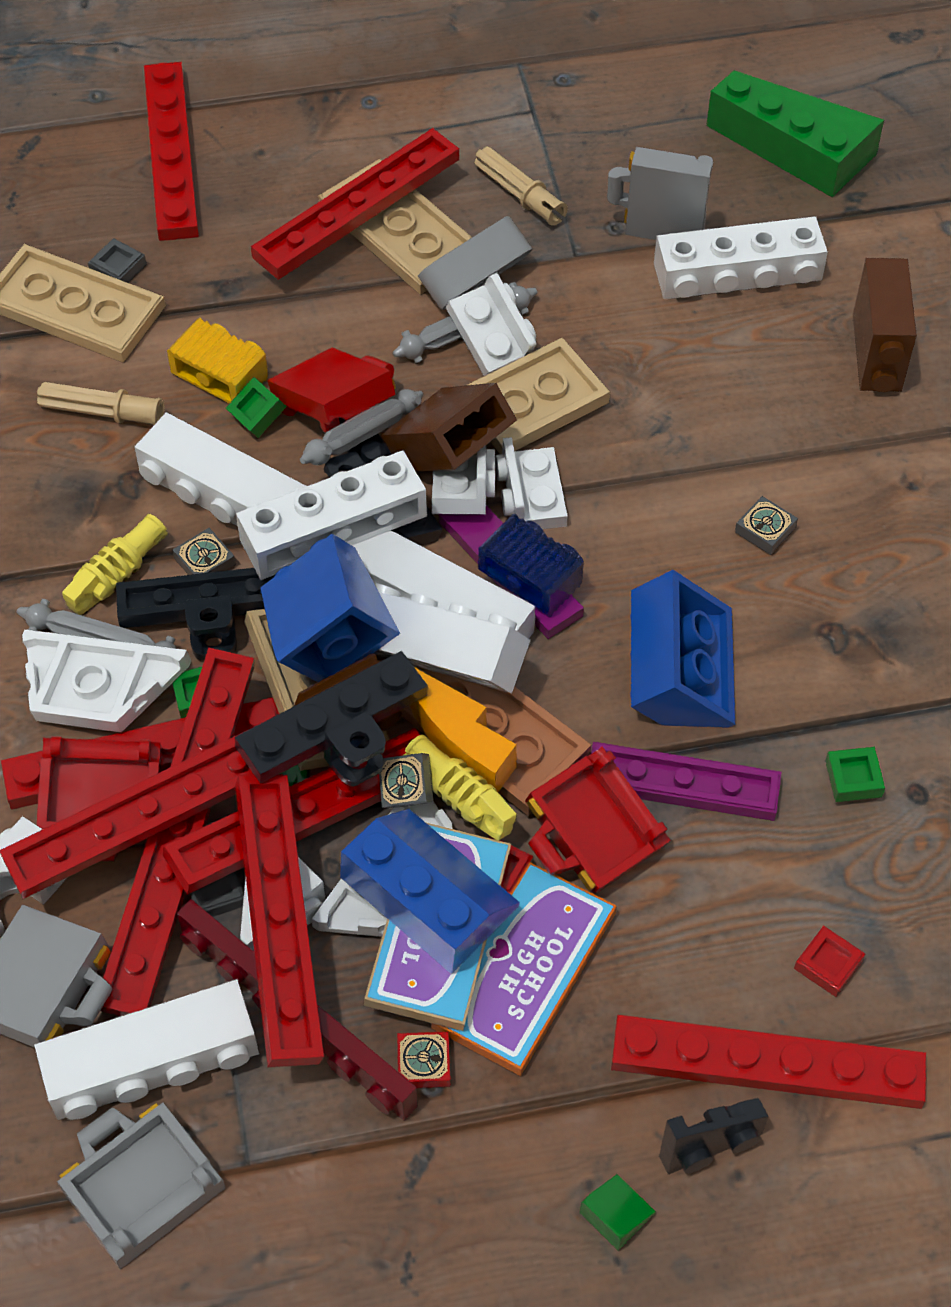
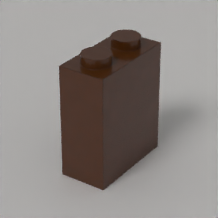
[853,258,917,392]
[381,383,517,471]

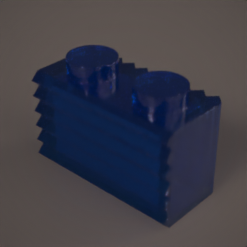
[478,514,584,617]

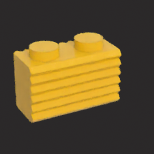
[167,317,268,404]

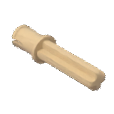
[474,146,568,226]
[37,382,164,425]

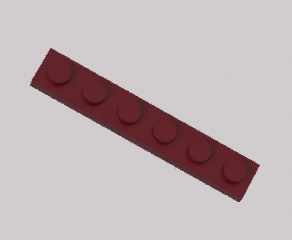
[177,899,418,1121]

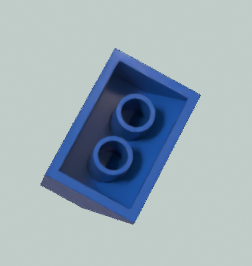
[630,570,735,728]
[340,809,520,974]

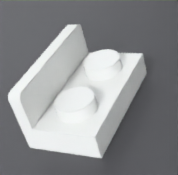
[446,273,536,376]
[495,437,568,532]
[432,446,495,514]

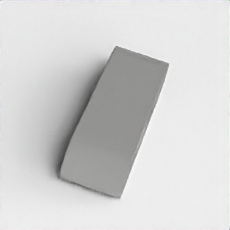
[418,216,533,310]

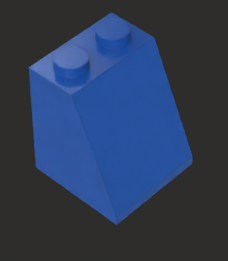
[260,533,400,682]

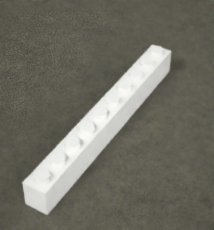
[134,412,535,639]

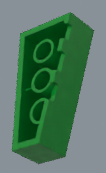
[706,70,884,197]

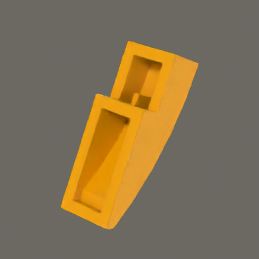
[409,667,517,792]

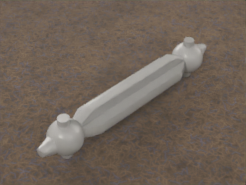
[392,282,538,363]
[300,389,423,465]
[17,599,177,649]

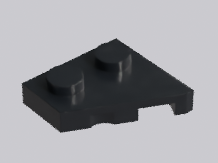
[659,1098,768,1175]

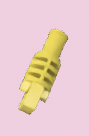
[62,514,168,615]
[403,735,517,841]

